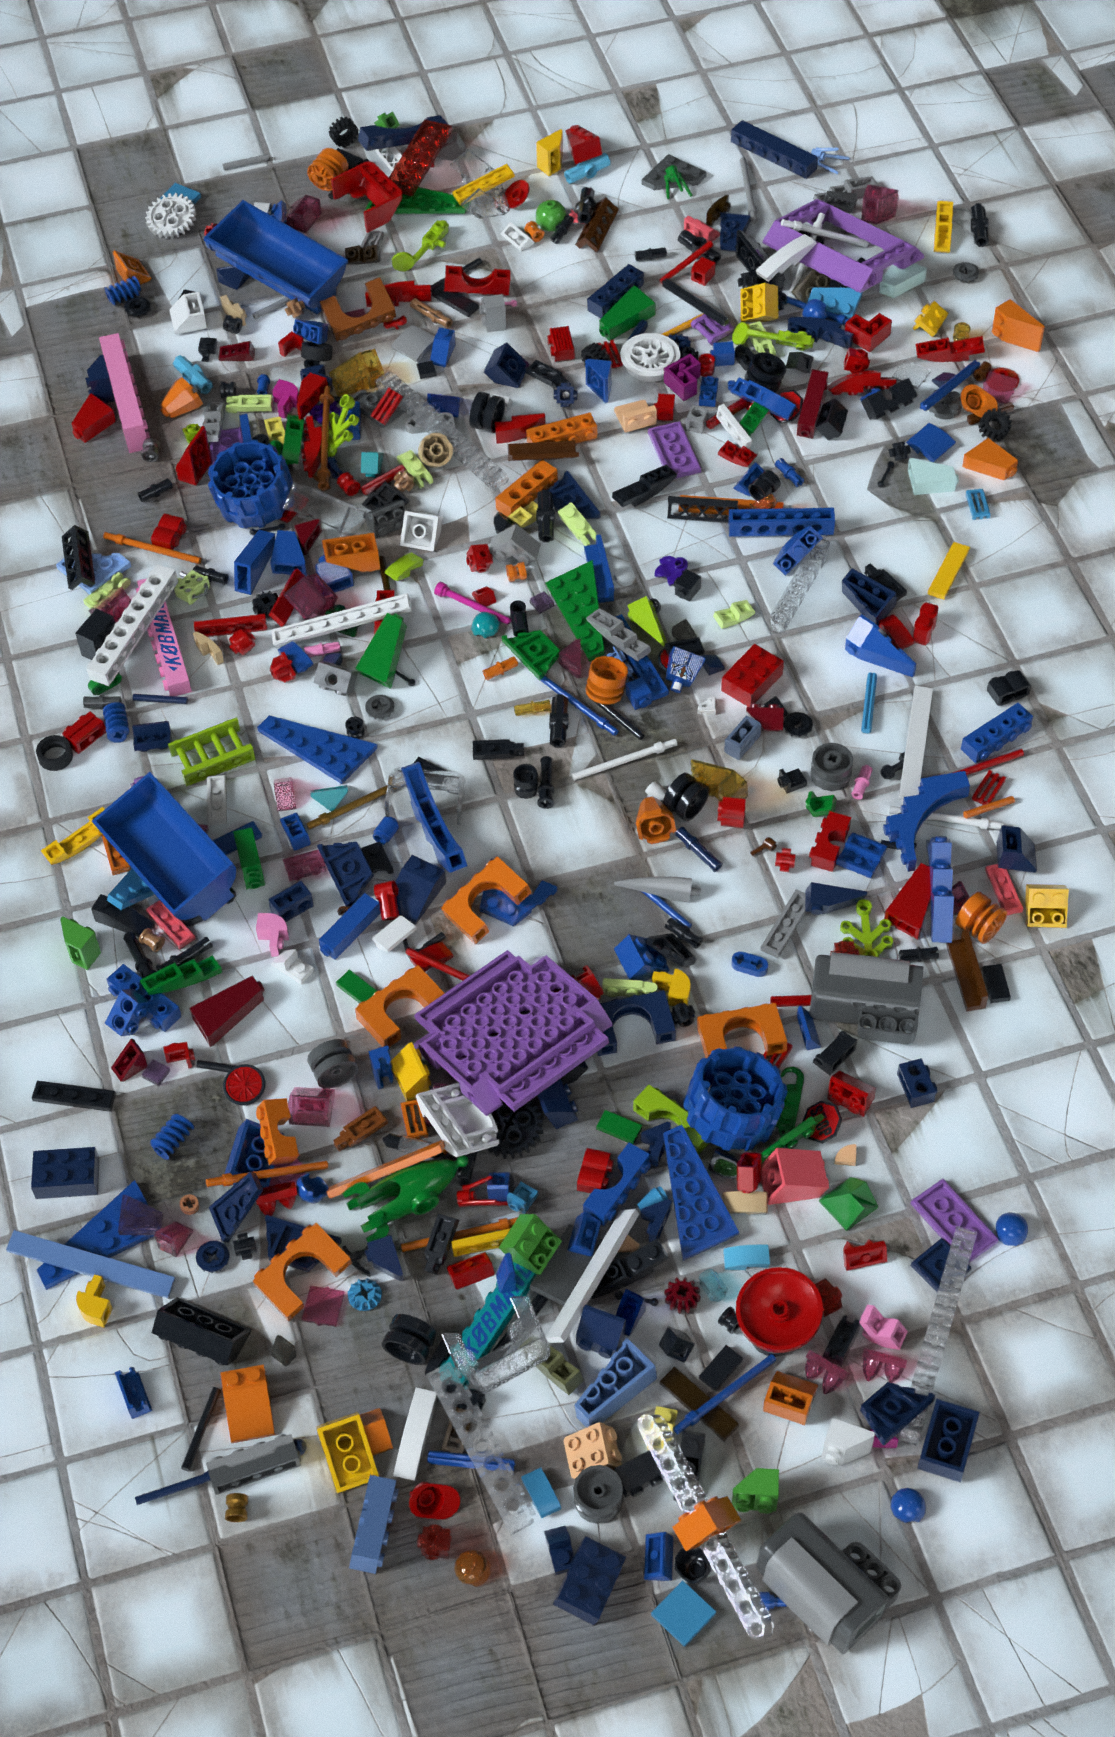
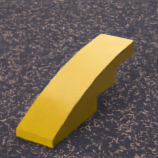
[934,201,953,253]

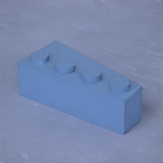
[574,1337,657,1428]
[349,1475,399,1574]

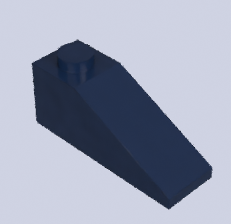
[805,882,867,915]

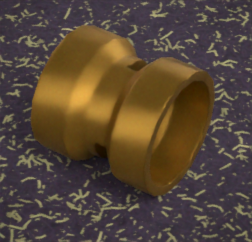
[225,1493,248,1522]

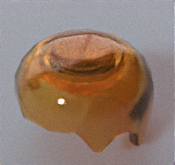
[749,494,777,509]
[454,1550,491,1587]

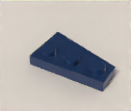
[720,212,751,251]
[209,1172,263,1243]

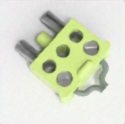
[173,570,210,605]

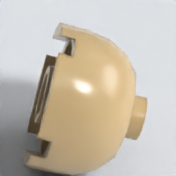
[418,433,453,468]

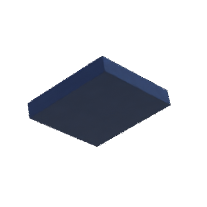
[910,1238,972,1295]

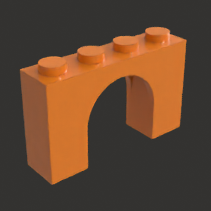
[441,856,532,945]
[355,965,445,1047]
[697,1003,787,1058]
[253,1223,352,1322]

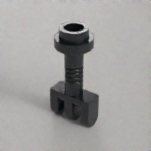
[880,752,905,779]

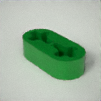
[88,672,122,695]

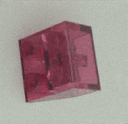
[861,184,899,224]
[285,195,322,233]
[284,573,338,620]
[288,1087,335,1127]

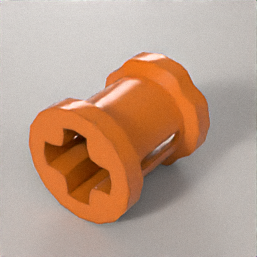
[524,221,544,242]

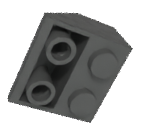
[365,500,405,539]

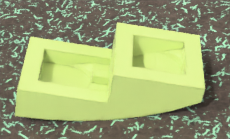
[713,600,755,629]

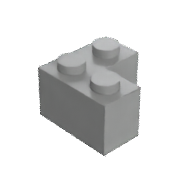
[479,294,507,332]
[489,524,541,565]

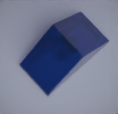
[615,1289,646,1337]

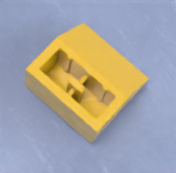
[536,129,563,176]
[740,283,778,322]
[1025,884,1069,928]
[391,1042,431,1102]

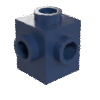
[554,383,578,407]

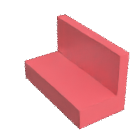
[684,215,720,242]

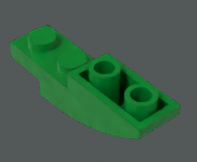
[282,414,304,464]

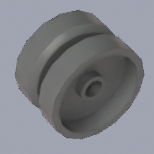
[810,743,853,791]
[307,1039,359,1089]
[573,1465,623,1524]

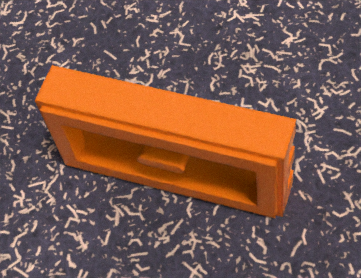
[400,1099,428,1141]

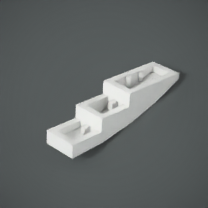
[756,234,817,282]
[393,1388,438,1481]

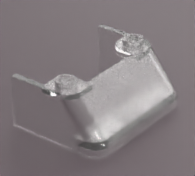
[450,149,510,219]
[283,482,368,537]
[385,766,466,825]
[442,1296,550,1392]

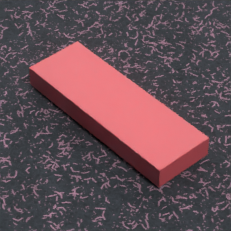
[985,864,1023,916]
[146,900,196,949]

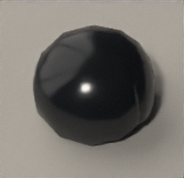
[675,1547,711,1584]

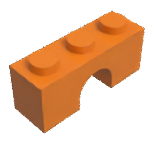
[256,1098,299,1165]

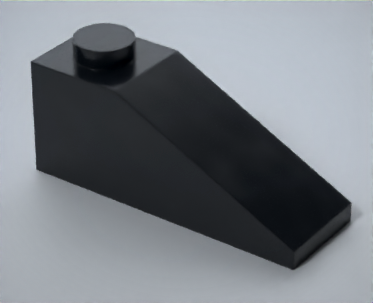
[91,894,155,937]

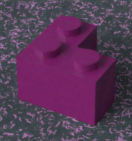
[664,354,701,401]

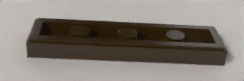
[660,1366,739,1441]

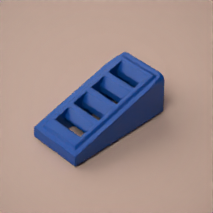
[280,812,311,851]
[496,1253,516,1293]

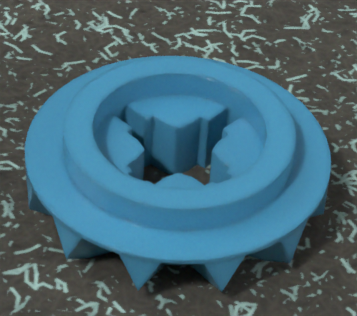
[348,1278,382,1311]

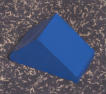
[487,1172,510,1201]

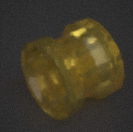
[953,322,970,341]

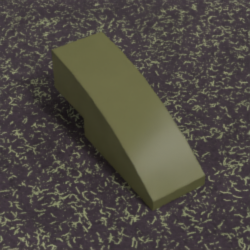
[519,1334,584,1395]

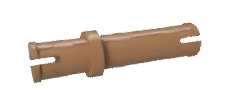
[410,298,453,329]

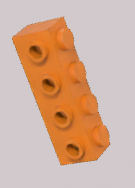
[526,412,597,444]

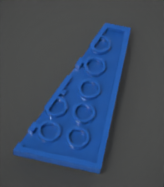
[257,715,378,784]
[663,1125,739,1261]
[37,1180,162,1290]

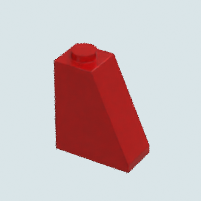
[72,393,116,443]

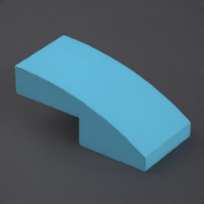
[723,1244,770,1270]

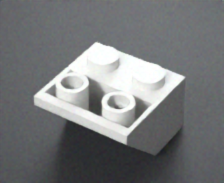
[170,292,207,334]

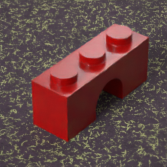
[809,811,851,872]

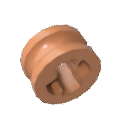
[180,1194,199,1215]

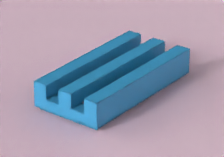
[966,489,990,520]

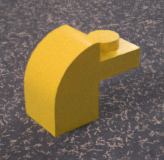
[652,968,691,1006]
[76,1274,113,1328]

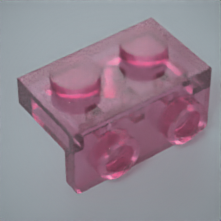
[283,850,326,882]

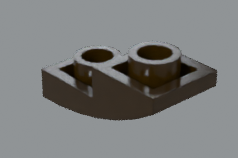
[706,195,731,226]
[345,244,380,265]

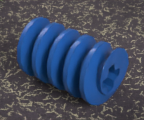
[104,276,141,306]
[103,702,130,743]
[150,1114,195,1160]

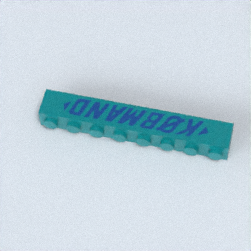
[438,1262,537,1393]

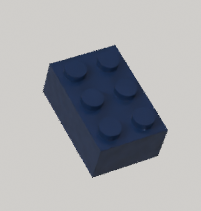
[31,1147,99,1199]
[917,1399,980,1483]
[553,1536,626,1626]

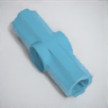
[564,153,610,184]
[173,355,213,394]

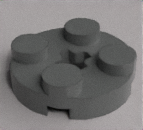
[928,390,962,419]

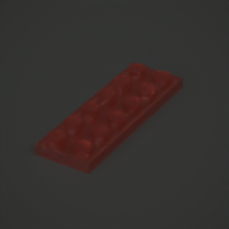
[389,119,453,196]

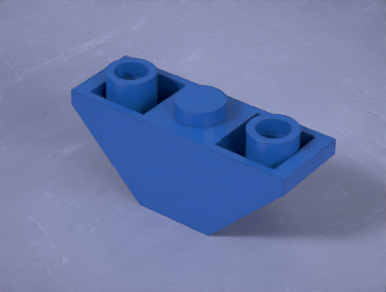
[293,319,328,344]
[773,525,823,576]

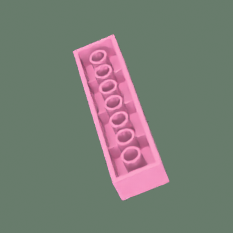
[99,333,150,453]

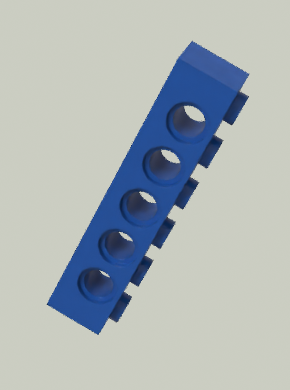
[728,508,835,537]

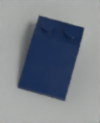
[395,855,446,925]

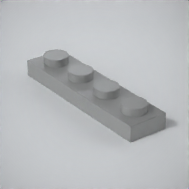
[761,889,806,958]

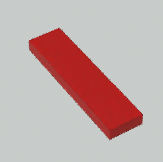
[269,569,310,627]
[194,614,267,637]

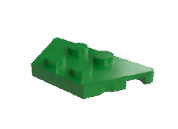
[501,630,561,681]

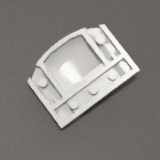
[416,1083,499,1157]

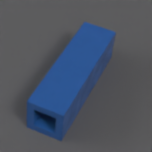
[319,893,381,960]

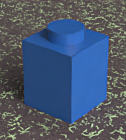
[710,341,735,367]
[626,677,652,710]

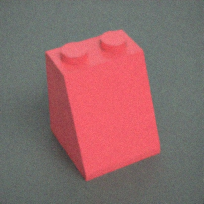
[761,1148,829,1205]

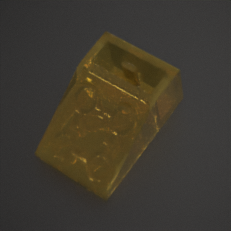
[329,349,385,397]
[690,759,748,801]

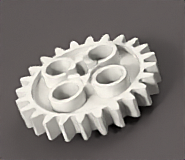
[145,193,197,239]

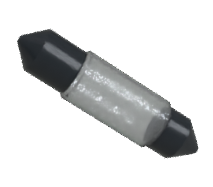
[382,1133,445,1159]

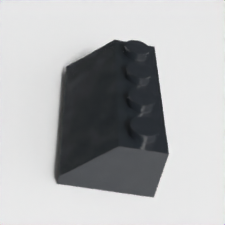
[736,230,785,291]
[151,1297,252,1366]

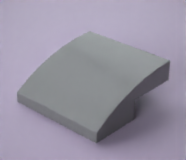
[391,324,435,363]

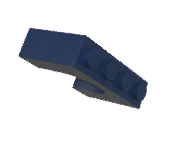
[597,991,676,1056]

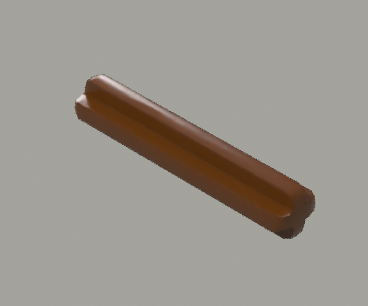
[967,402,1014,425]

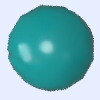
[471,612,500,638]

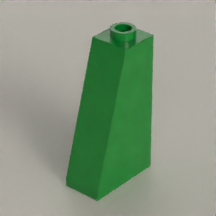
[599,286,656,341]
[355,613,407,689]

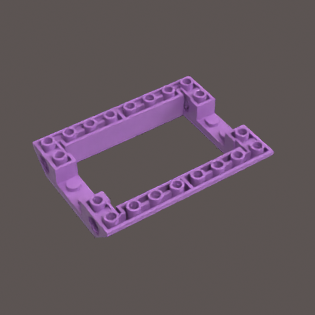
[763,199,924,293]

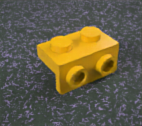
[913,301,949,337]

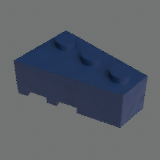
[842,568,897,627]

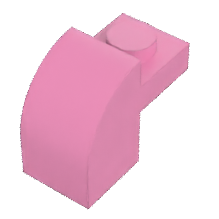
[256,913,289,957]
[859,1304,908,1350]

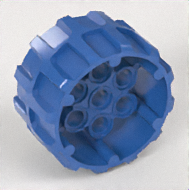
[208,440,295,529]
[683,1046,788,1151]

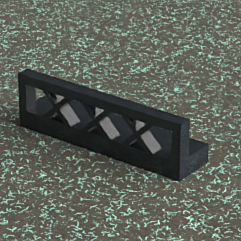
[667,496,738,523]
[61,525,96,590]

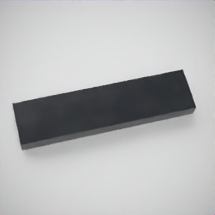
[32,1080,116,1112]

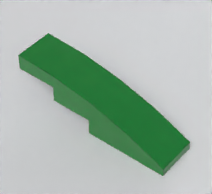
[140,955,223,995]

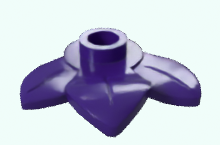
[309,401,342,426]
[654,556,688,586]

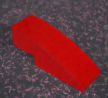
[495,413,545,444]

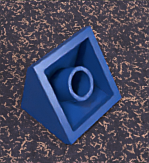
[585,359,612,403]

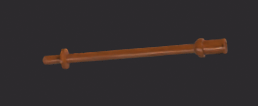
[317,386,334,490]

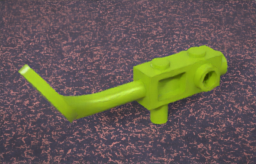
[392,220,449,271]
[732,322,814,351]

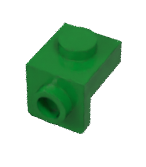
[805,791,837,817]

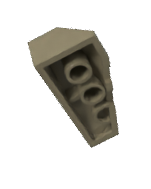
[791,247,834,303]

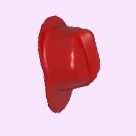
[409,1482,460,1520]

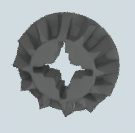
[953,262,979,283]
[365,695,395,720]

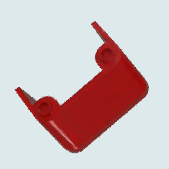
[331,162,403,233]

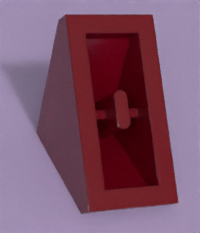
[294,519,322,555]
[111,1039,148,1082]

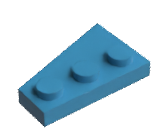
[807,288,863,319]
[107,868,155,910]

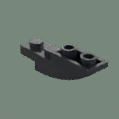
[612,464,677,507]
[591,1239,669,1299]

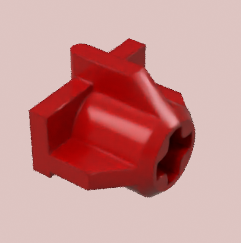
[270,652,296,683]

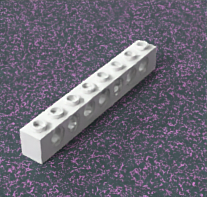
[86,564,178,686]

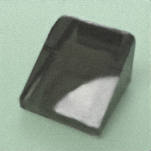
[672,619,697,641]
[271,1335,297,1366]

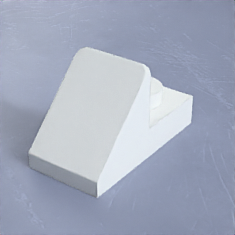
[271,949,314,985]

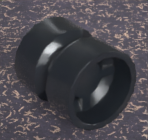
[748,470,781,501]
[513,764,538,799]

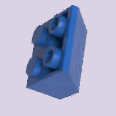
[614,934,670,982]

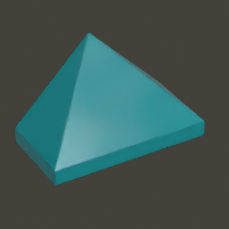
[310,785,348,811]

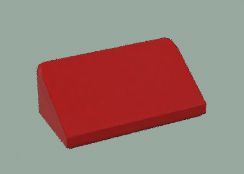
[446,1252,495,1290]

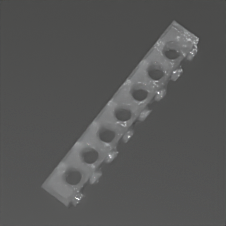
[426,1362,536,1536]

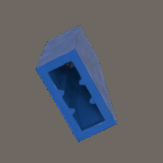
[270,530,307,576]

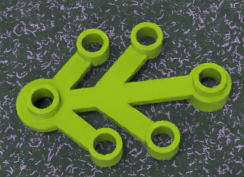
[328,394,359,457]
[840,899,893,957]

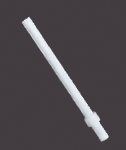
[789,213,825,295]
[781,219,869,247]
[571,739,677,781]
[889,806,1004,830]

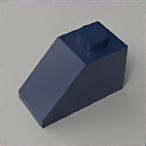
[364,1235,404,1281]

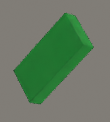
[336,969,377,1004]
[596,1110,642,1145]

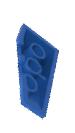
[845,614,916,677]

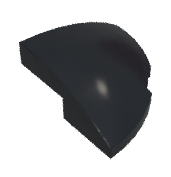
[362,481,410,511]

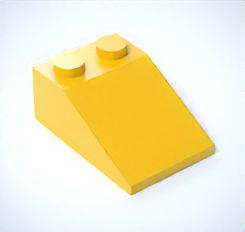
[315,1412,379,1493]

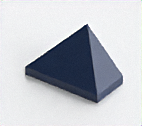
[216,266,250,290]

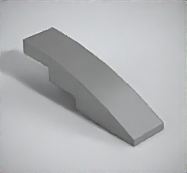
[813,176,879,202]
[202,401,225,442]
[586,608,651,661]

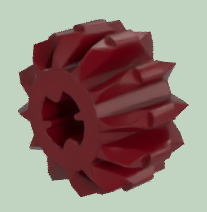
[664,1276,701,1314]

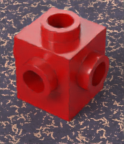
[843,347,870,373]
[466,544,493,573]

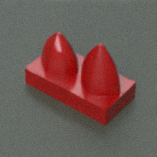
[256,1180,298,1216]
[843,1239,887,1271]

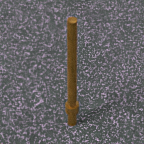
[306,777,406,830]

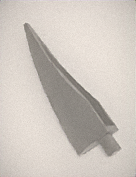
[614,877,701,902]

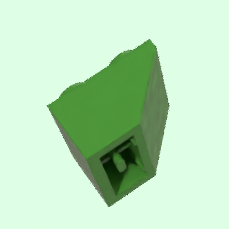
[60,916,101,970]
[499,1214,562,1275]
[732,1468,779,1514]

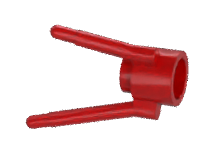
[457,1175,508,1207]

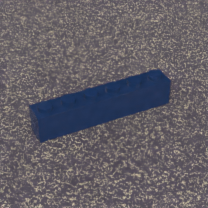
[731,120,818,179]

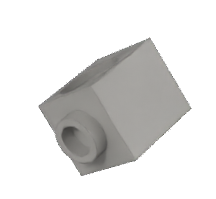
[686,404,708,434]

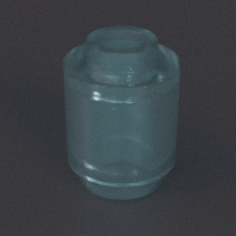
[698,1269,728,1302]

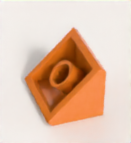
[113,250,152,285]

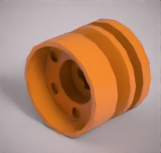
[307,148,349,191]
[585,656,628,705]
[955,892,1008,944]

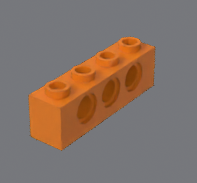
[495,459,558,517]

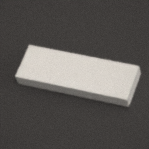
[716,404,753,449]
[207,775,227,826]

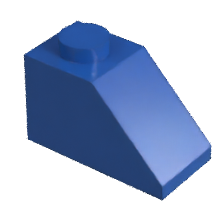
[430,327,456,367]

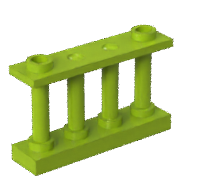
[168,717,255,787]

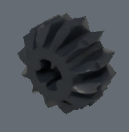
[252,591,278,620]

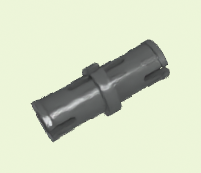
[83,695,122,709]

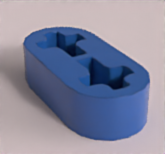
[731,951,768,977]

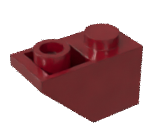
[746,704,784,732]

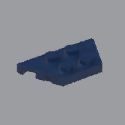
[548,470,601,519]
[316,842,374,908]
[265,1215,342,1272]
[860,1382,935,1446]

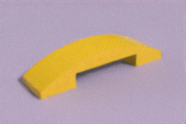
[41,807,105,865]

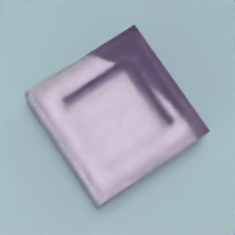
[530,591,554,614]
[141,1059,170,1086]

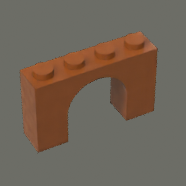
[320,277,396,342]

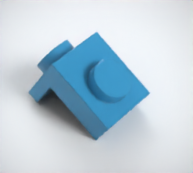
[507,1182,538,1214]

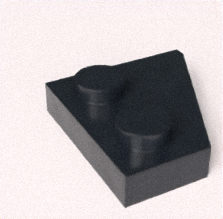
[361,841,394,874]
[645,933,697,967]

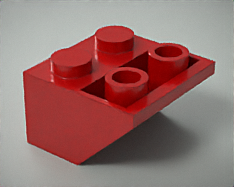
[827,1071,876,1117]

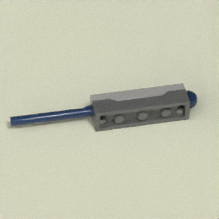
[135,1434,307,1505]

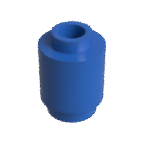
[373,817,399,845]

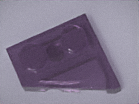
[118,1195,163,1235]

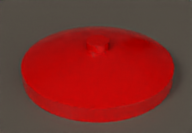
[736,1267,823,1353]

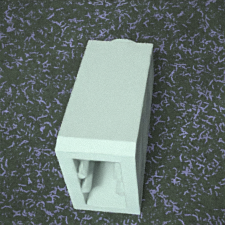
[879,263,927,298]
[908,458,959,495]

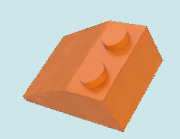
[992,299,1045,352]
[322,533,380,572]
[220,1364,275,1444]

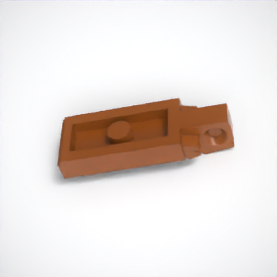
[333,1106,388,1151]

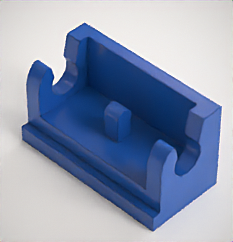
[369,1045,394,1090]
[114,1367,153,1419]

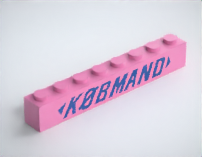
[136,578,192,696]

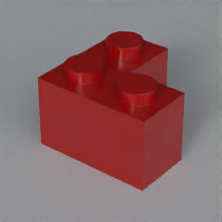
[845,313,892,352]

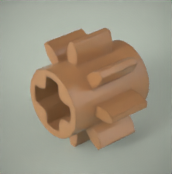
[285,298,306,318]
[394,471,415,492]

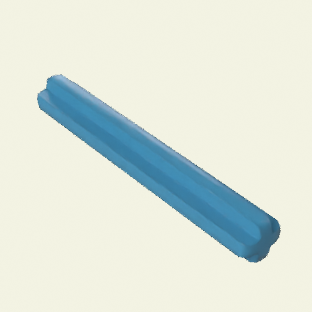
[861,672,877,734]

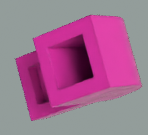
[272,379,299,418]

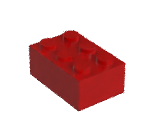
[721,643,784,707]

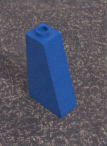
[234,530,275,595]

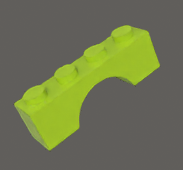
[633,1084,709,1155]

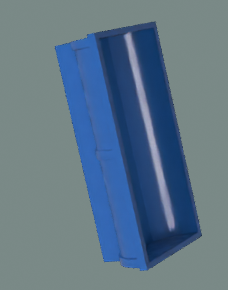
[204,200,348,315]
[92,772,237,921]

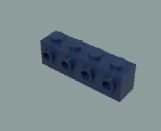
[587,264,644,318]

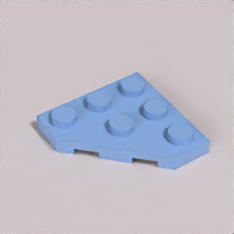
[56,553,131,594]

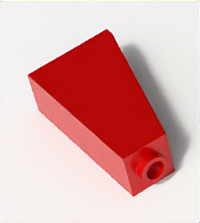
[884,863,931,940]

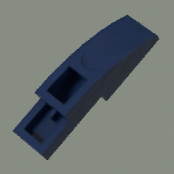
[787,317,853,349]

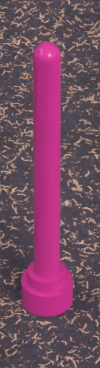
[434,581,511,624]

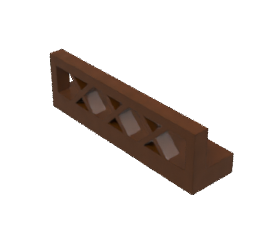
[575,196,619,252]
[507,441,579,461]
[946,930,988,1012]

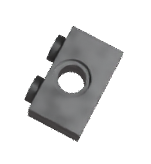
[313,661,358,696]

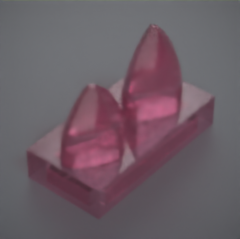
[862,1348,907,1383]
[805,1350,850,1394]

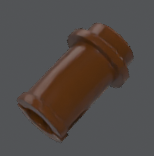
[974,361,991,381]

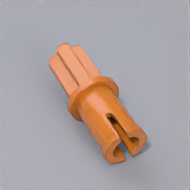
[482,657,518,681]

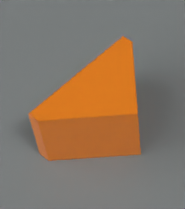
[360,1408,393,1456]

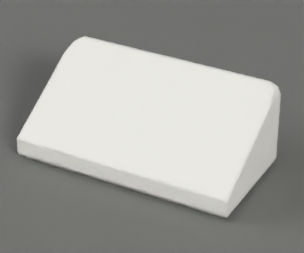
[501,222,535,251]
[373,915,417,952]

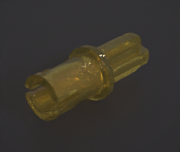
[514,699,551,716]

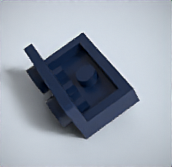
[132,721,172,752]

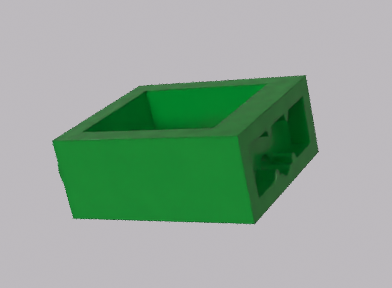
[233,827,265,890]

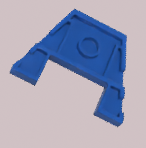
[479,858,557,927]

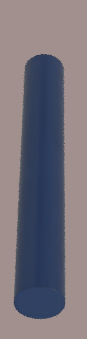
[133,694,188,704]

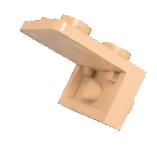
[614,400,657,433]
[564,1422,622,1479]

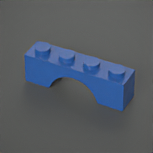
[583,1142,651,1226]

